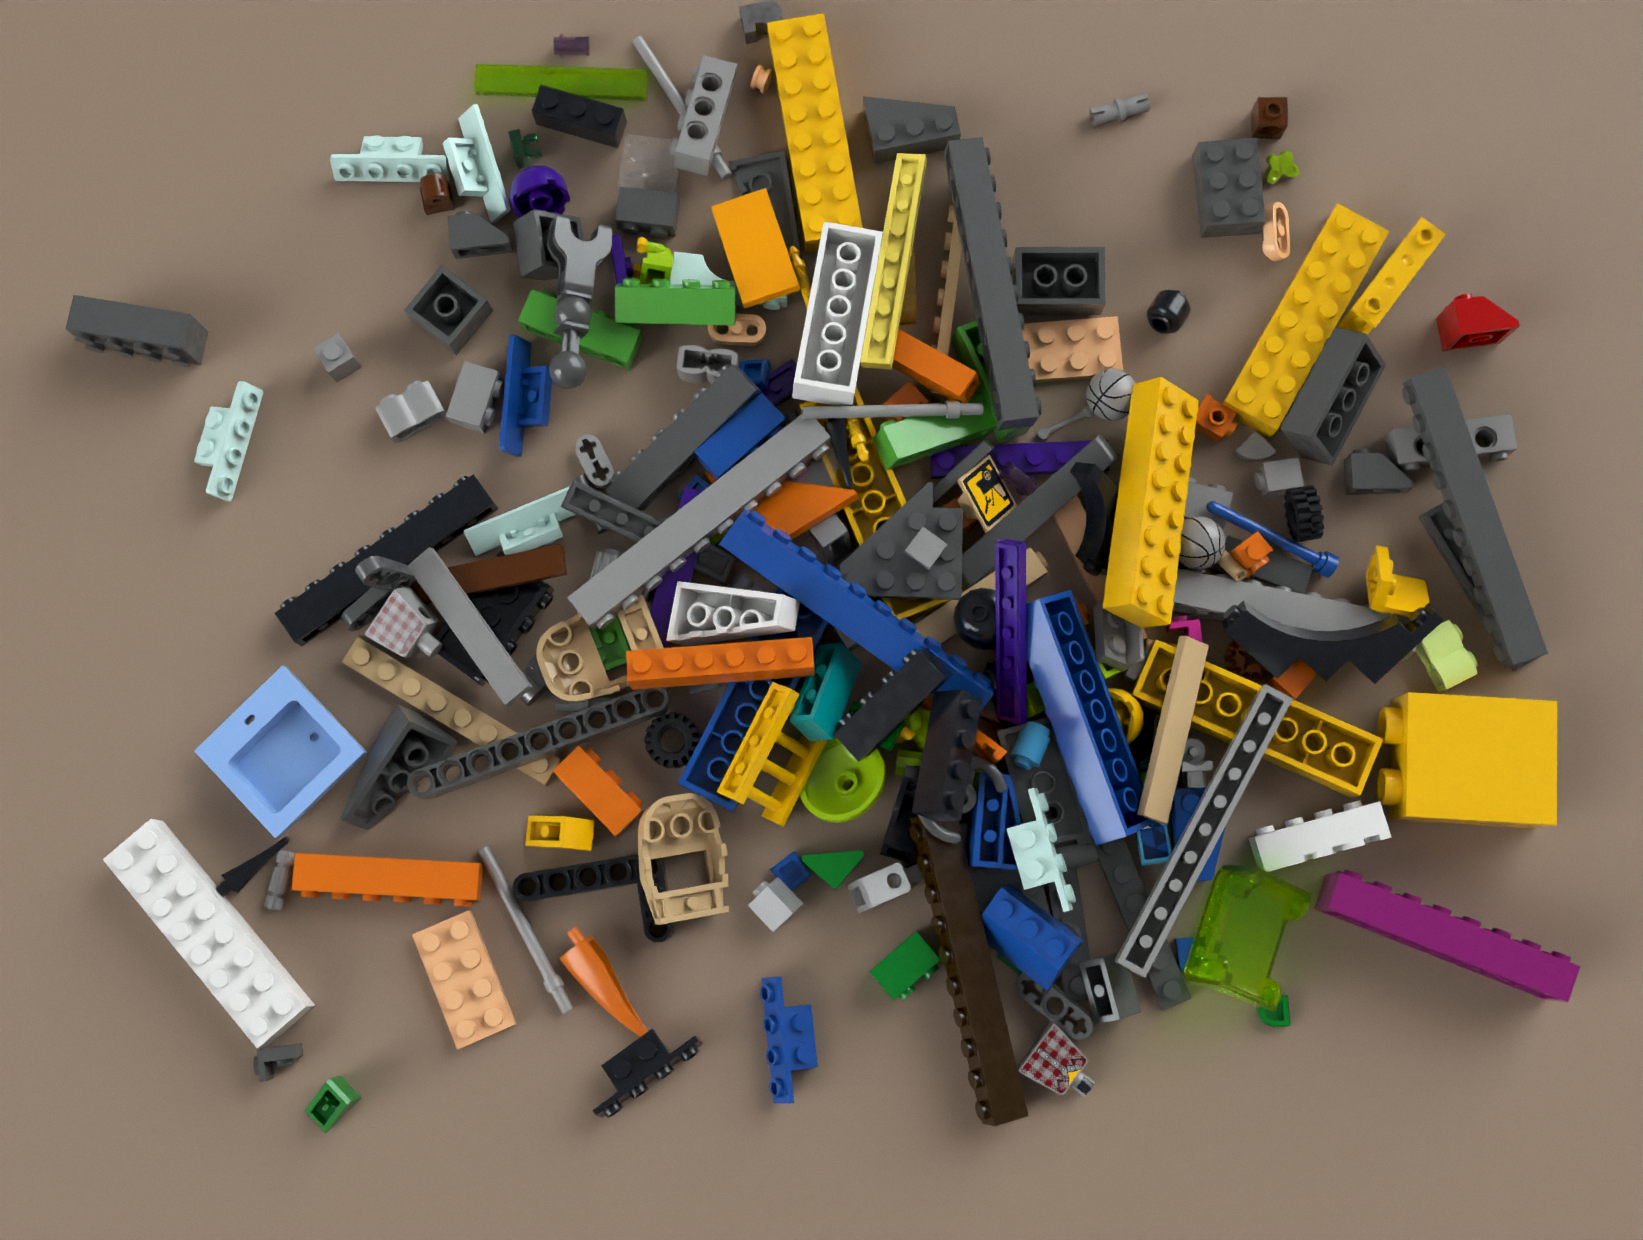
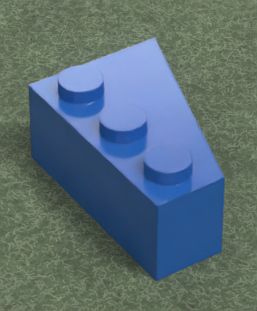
[966,772,1021,870]
[1170,787,1225,882]

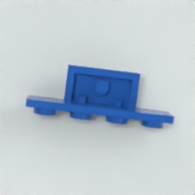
[499,335,552,457]
[760,976,818,1104]

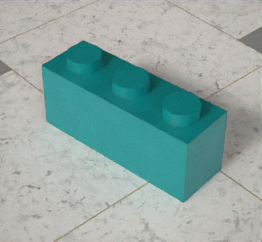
[789,643,862,741]

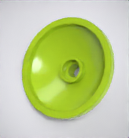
[800,738,886,823]

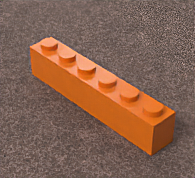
[626,637,815,690]
[292,853,484,907]

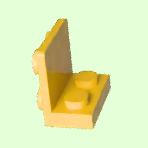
[1365,545,1430,618]

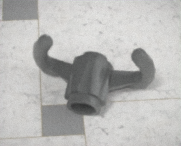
[918,753,1007,844]

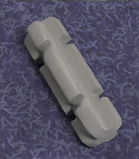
[264,850,295,911]

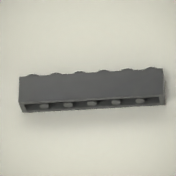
[605,364,763,512]

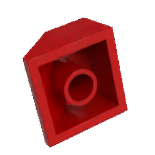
[1436,294,1520,351]

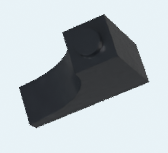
[1070,462,1119,576]

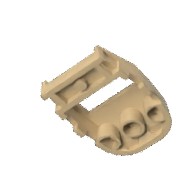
[536,595,664,701]
[638,793,729,925]

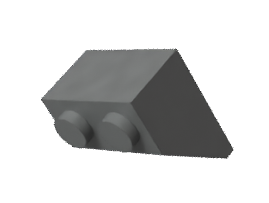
[513,209,584,281]

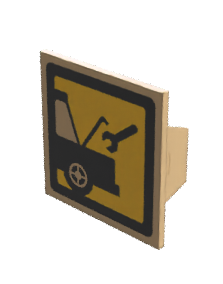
[957,455,1017,533]

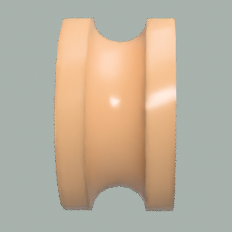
[750,64,773,94]

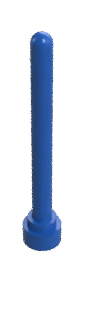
[1207,501,1339,578]

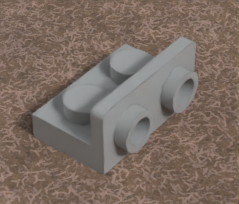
[1093,602,1145,671]

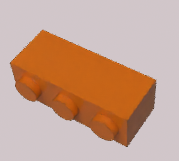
[552,745,644,838]

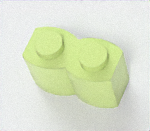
[1416,620,1478,692]

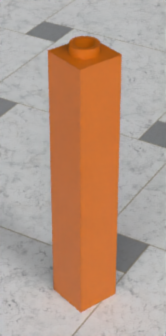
[862,314,981,403]

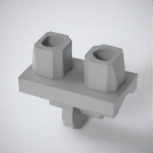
[1180,738,1213,788]

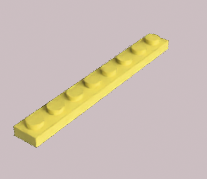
[860,153,927,370]

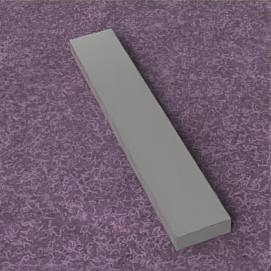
[408,547,532,707]

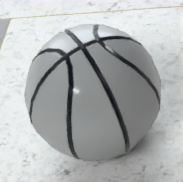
[1086,368,1136,421]
[1179,516,1226,569]

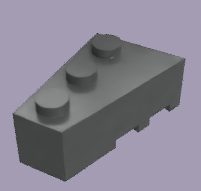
[863,96,961,164]

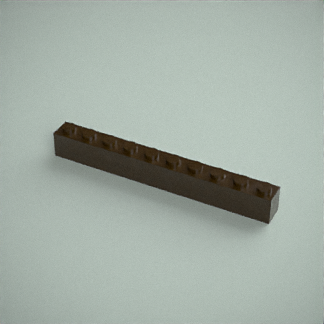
[910,817,1028,1126]

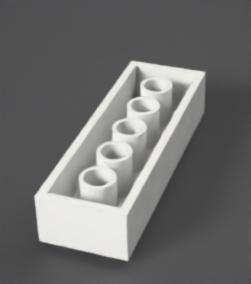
[792,222,883,406]

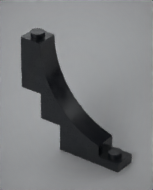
[1222,600,1444,684]

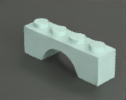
[670,252,789,310]

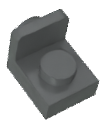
[254,1043,303,1082]

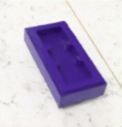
[611,234,633,285]

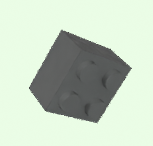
[404,265,493,355]

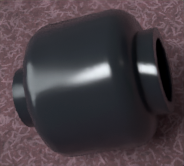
[1147,290,1191,334]

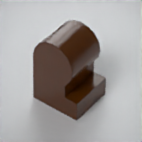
[420,174,455,215]

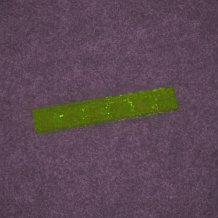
[474,64,649,101]

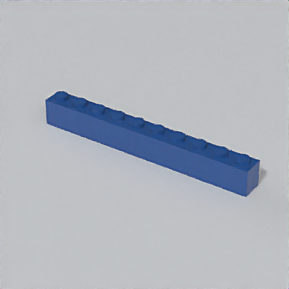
[719,509,994,712]

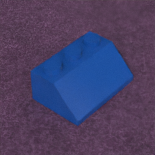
[981,884,1084,991]

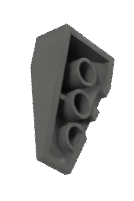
[341,704,458,830]

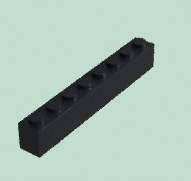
[275,474,498,646]

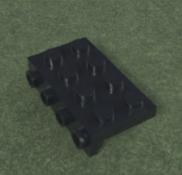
[435,551,554,686]

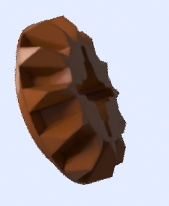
[1224,640,1269,682]

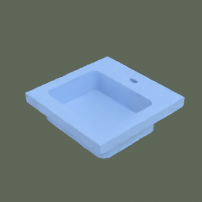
[194,665,368,839]

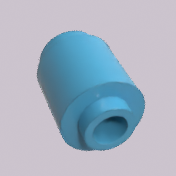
[1010,721,1051,770]

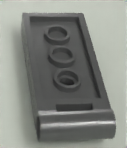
[995,717,1098,870]

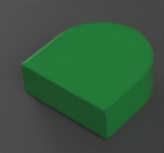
[1256,994,1291,1027]

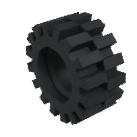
[1284,485,1324,542]
[644,712,700,769]

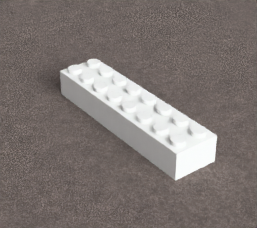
[103,819,315,1049]

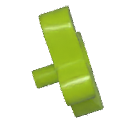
[1264,150,1300,184]

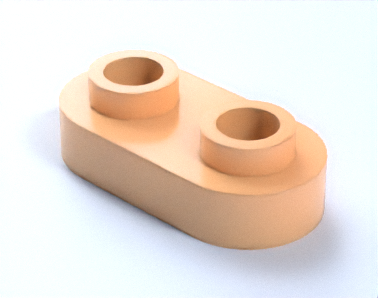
[1262,202,1290,261]
[708,313,767,346]

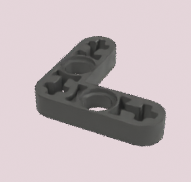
[341,556,416,631]
[1016,922,1096,1040]

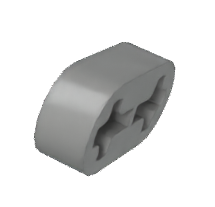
[575,434,615,489]

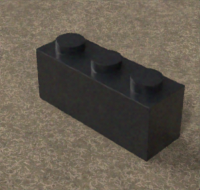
[531,84,627,148]

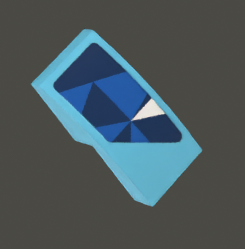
[1135,822,1172,866]

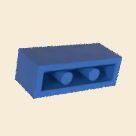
[694,392,786,481]

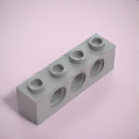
[670,55,737,176]
[1385,414,1517,473]

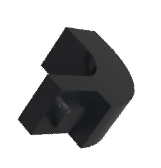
[880,765,920,863]

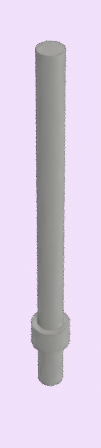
[632,36,732,180]
[802,400,983,419]
[478,846,573,1014]

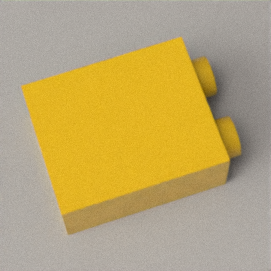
[1376,692,1558,829]

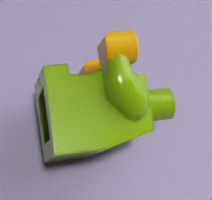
[632,237,673,284]
[896,707,930,752]

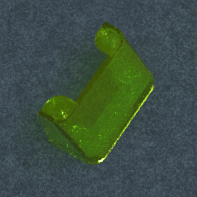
[1185,865,1312,1012]

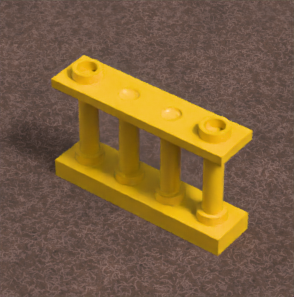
[1337,217,1446,336]
[717,682,827,827]

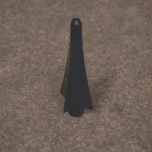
[824,418,854,490]
[216,837,289,897]

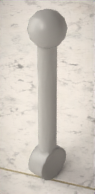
[1037,406,1093,440]

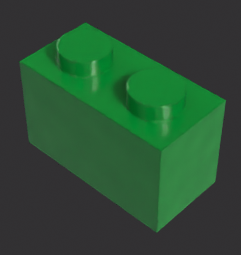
[869,931,940,1001]

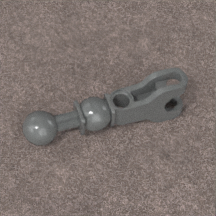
[547,214,612,389]

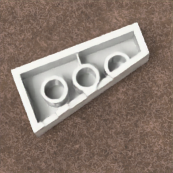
[666,581,800,646]
[1248,800,1392,874]

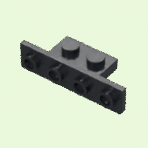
[592,1029,703,1118]

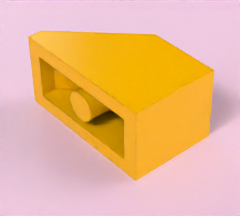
[525,815,594,851]

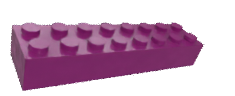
[1314,870,1580,1002]

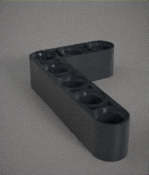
[513,855,674,942]

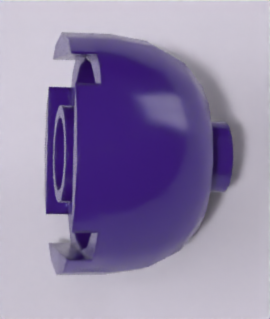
[510,166,570,218]

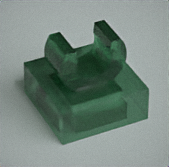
[508,129,541,169]

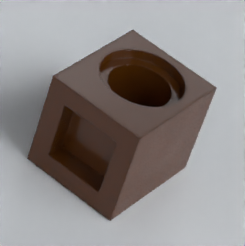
[1251,97,1288,139]

